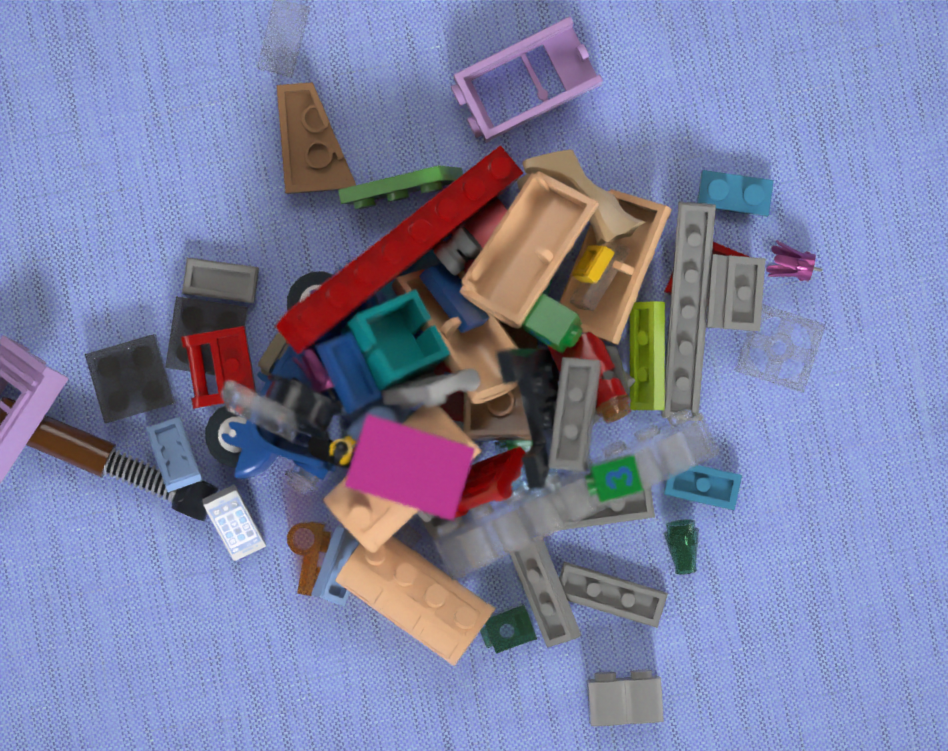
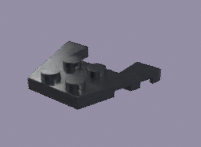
[496,349,560,490]

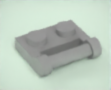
[381,369,480,409]

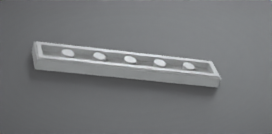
[662,201,716,420]

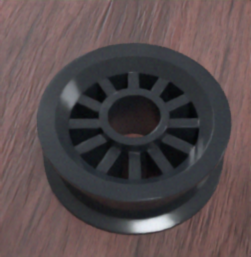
[255,374,342,440]

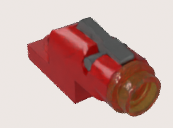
[548,331,632,423]

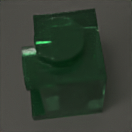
[480,602,537,654]

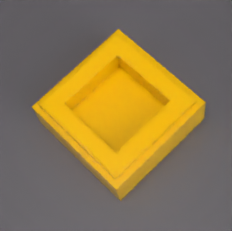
[572,245,615,283]

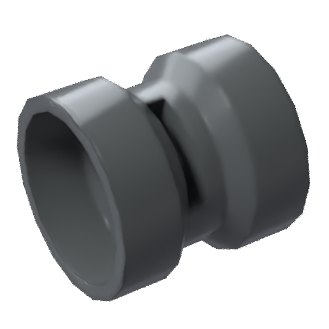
[433,225,483,276]

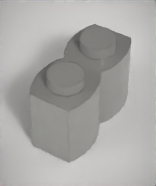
[587,669,664,726]

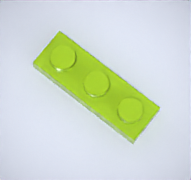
[630,301,665,410]

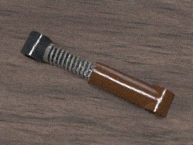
[0,397,219,521]

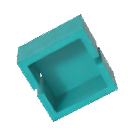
[340,289,451,393]

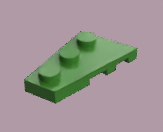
[338,165,463,210]

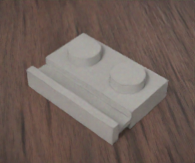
[706,254,766,331]

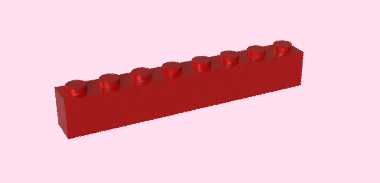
[275,145,524,355]

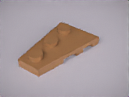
[277,82,356,194]

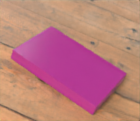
[345,414,476,521]

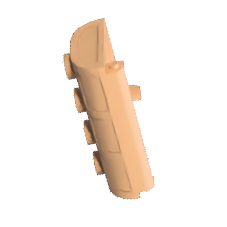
[459,171,599,328]
[559,189,672,345]
[392,269,519,404]
[323,404,481,553]
[335,535,496,666]

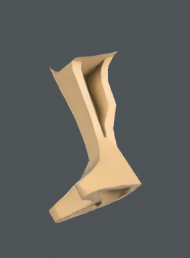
[517,149,644,246]

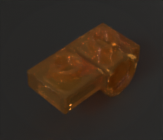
[287,520,331,596]

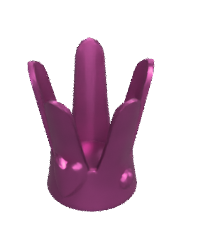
[766,240,822,282]
[292,349,335,400]

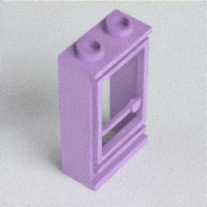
[451,16,603,143]
[0,335,69,484]

